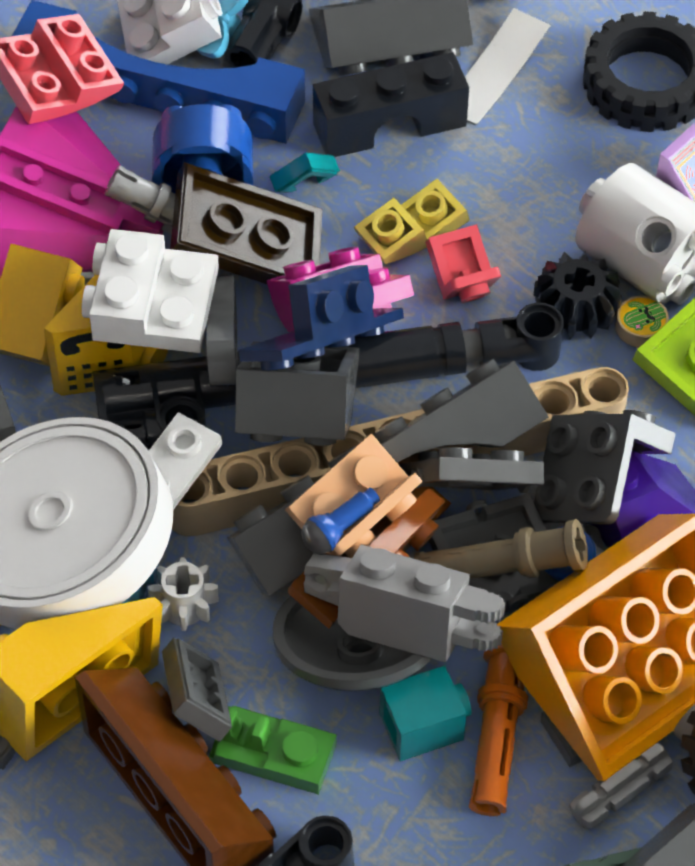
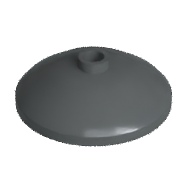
[273,596,431,691]

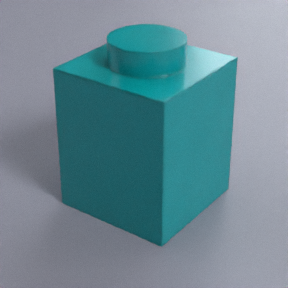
[379,665,472,762]

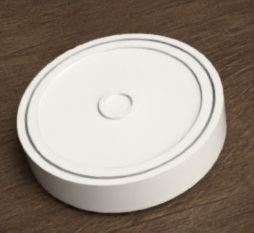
[0,417,173,630]

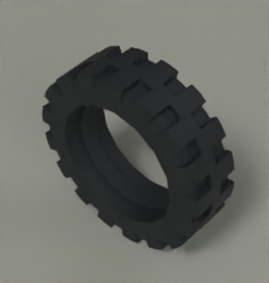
[583,11,695,132]

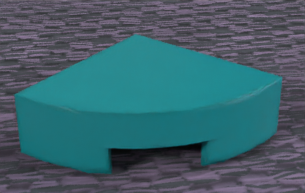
[269,152,340,192]

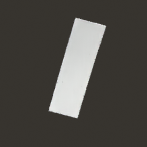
[465,8,551,125]

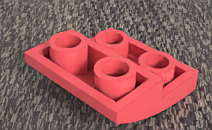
[0,14,124,124]

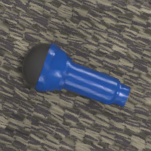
[301,488,380,554]

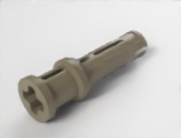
[413,519,588,579]

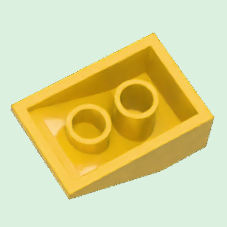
[0,597,162,762]

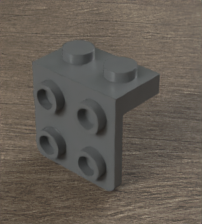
[534,410,676,525]

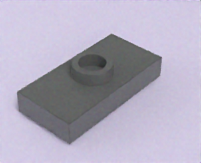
[162,638,232,742]

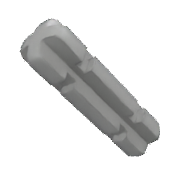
[569,744,673,828]

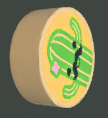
[615,296,669,348]

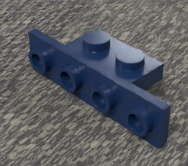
[238,265,404,370]

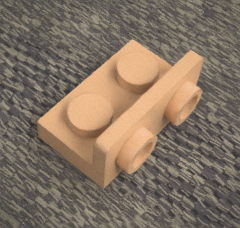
[285,434,422,558]

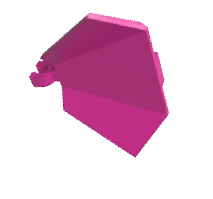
[0,106,164,279]

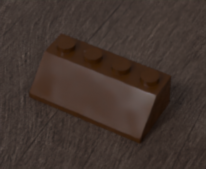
[75,668,276,866]

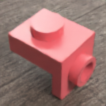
[425,224,501,303]

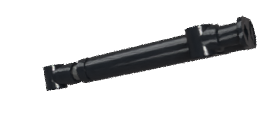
[92,303,564,451]

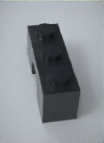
[313,52,469,157]

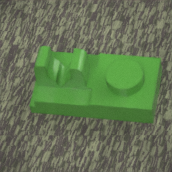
[209,705,337,795]

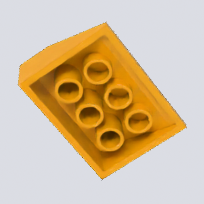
[497,514,695,781]

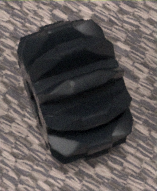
[533,251,622,340]

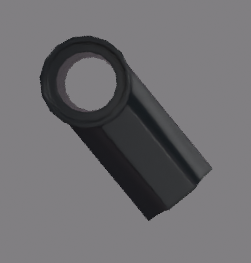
[224,0,303,68]

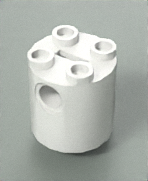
[575,163,695,305]

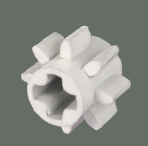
[148,557,219,631]

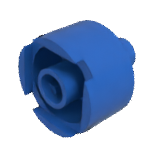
[152,104,253,193]

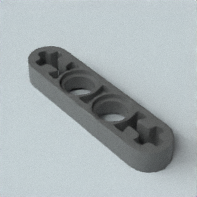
[207,275,238,387]

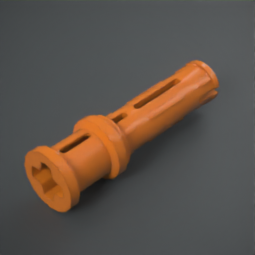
[469,644,529,816]

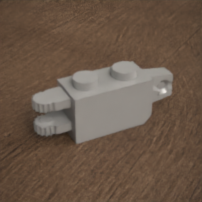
[304,545,505,663]

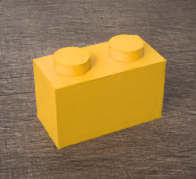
[0,244,85,367]

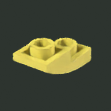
[354,179,470,264]

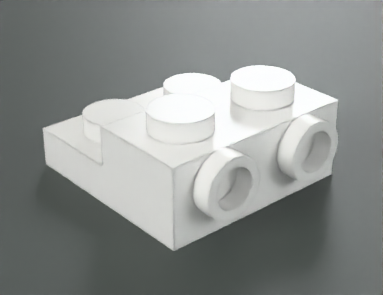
[117,0,222,64]
[82,229,219,353]

